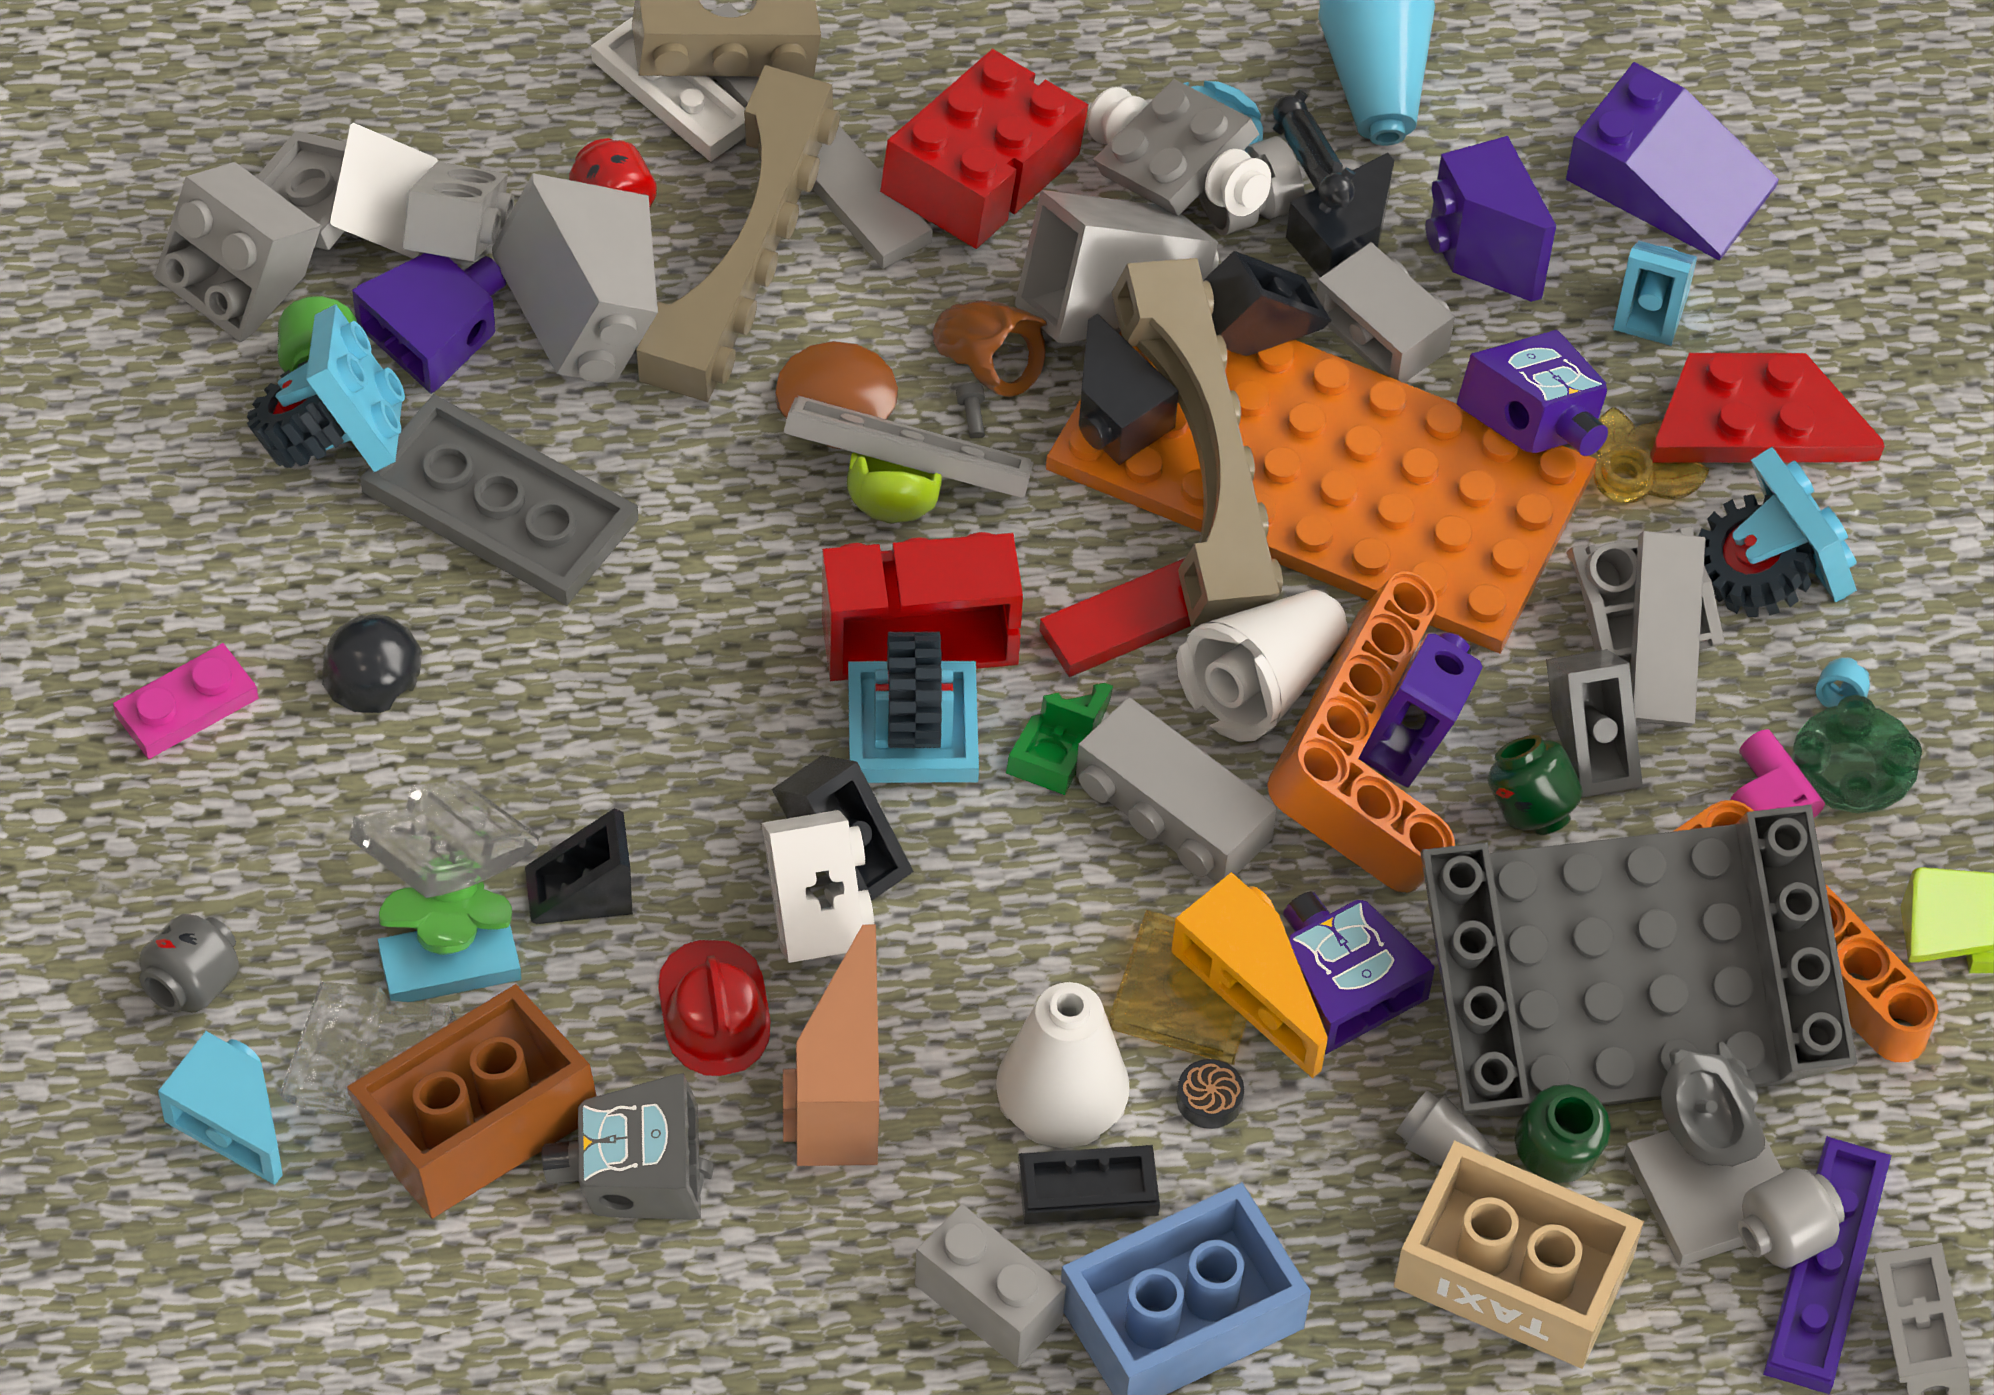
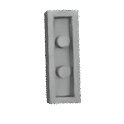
[1076,697,1277,883]

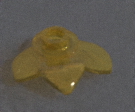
[1593,407,1709,503]

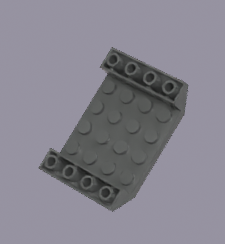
[1421,805,1857,1117]

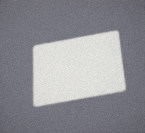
[330,123,438,259]

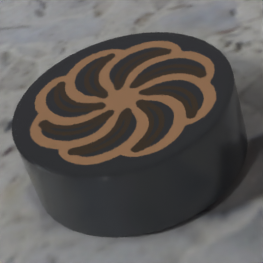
[1176,1059,1244,1129]

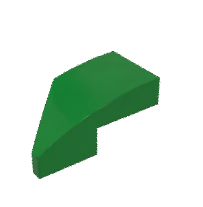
[1006,683,1113,795]

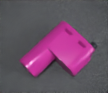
[1730,729,1825,818]

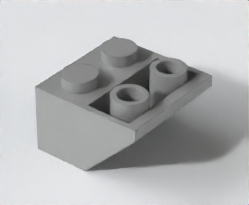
[154,162,322,342]

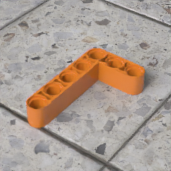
[1267,571,1455,893]
[1672,800,1938,1062]

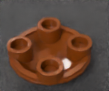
[775,341,898,449]

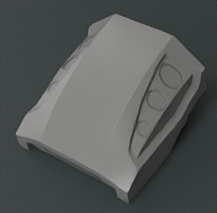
[1566,526,1725,663]

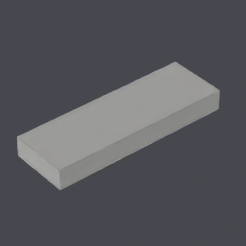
[1630,531,1705,727]

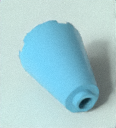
[1318,0,1435,146]

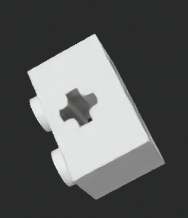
[762,810,874,963]

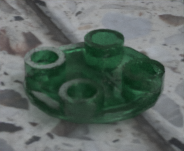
[1792,695,1922,814]

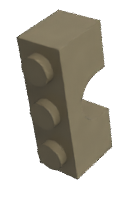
[632,0,821,77]

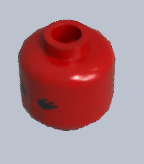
[569,138,657,207]

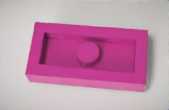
[113,643,259,760]

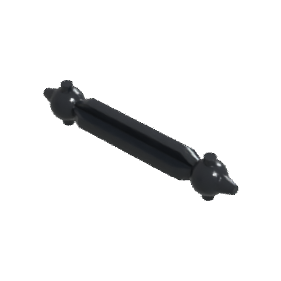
[1272,90,1355,214]

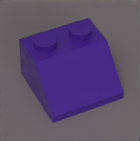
[1425,136,1557,302]

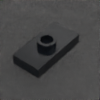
[1018,1145,1160,1224]

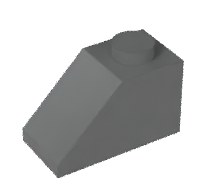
[1546,649,1643,798]

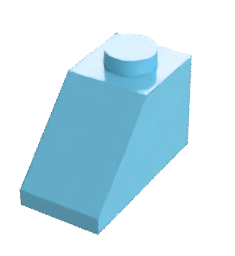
[1613,241,1697,346]
[158,1031,283,1185]

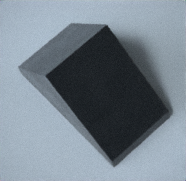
[525,808,633,924]

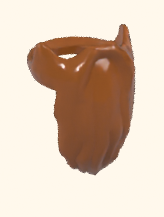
[931,300,1047,397]

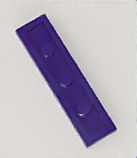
[1763,1136,1892,1394]

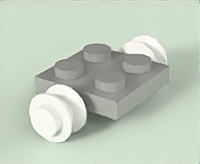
[1087,79,1271,216]

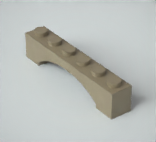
[636,65,840,402]
[1111,258,1283,627]

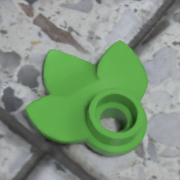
[379,859,512,955]

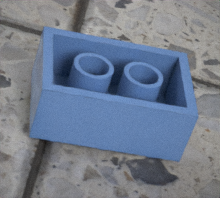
[1061,1182,1311,1395]

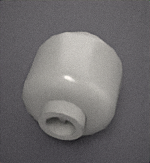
[1738,1167,1845,1269]

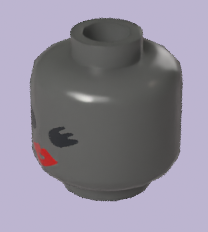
[139,914,239,1013]

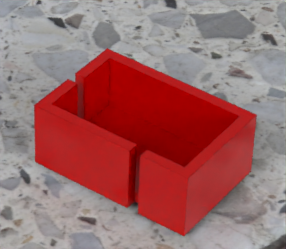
[880,48,1089,249]
[822,532,1023,682]

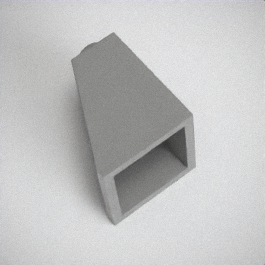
[492,173,658,383]
[1015,190,1219,344]

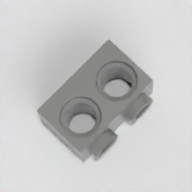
[403,161,514,262]

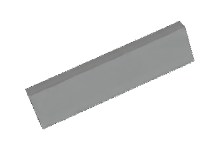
[783,396,1034,498]

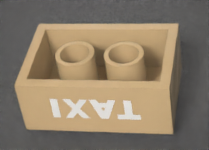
[1394,1140,1644,1369]

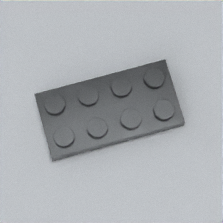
[360,394,638,606]

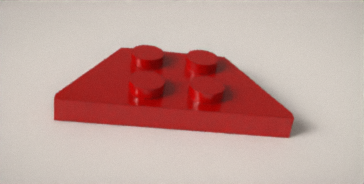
[1650,353,1885,463]

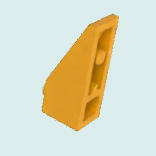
[1171,872,1328,1079]

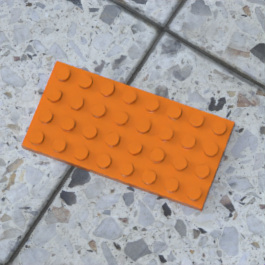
[1046,331,1597,654]

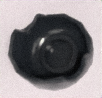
[322,614,422,713]

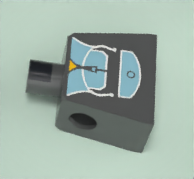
[542,1073,701,1220]

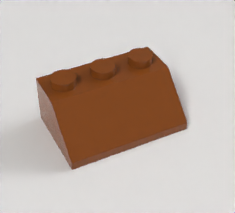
[346,984,597,1219]

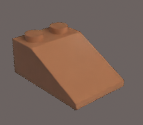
[783,924,879,1166]

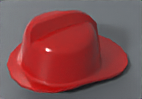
[658,940,771,1076]

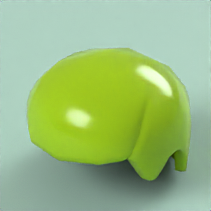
[847,452,942,524]

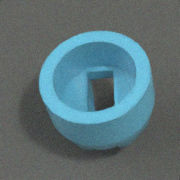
[1816,657,1870,713]

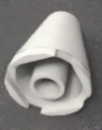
[1176,590,1348,742]
[996,982,1129,1148]

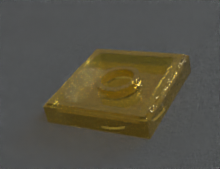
[1108,910,1249,1065]

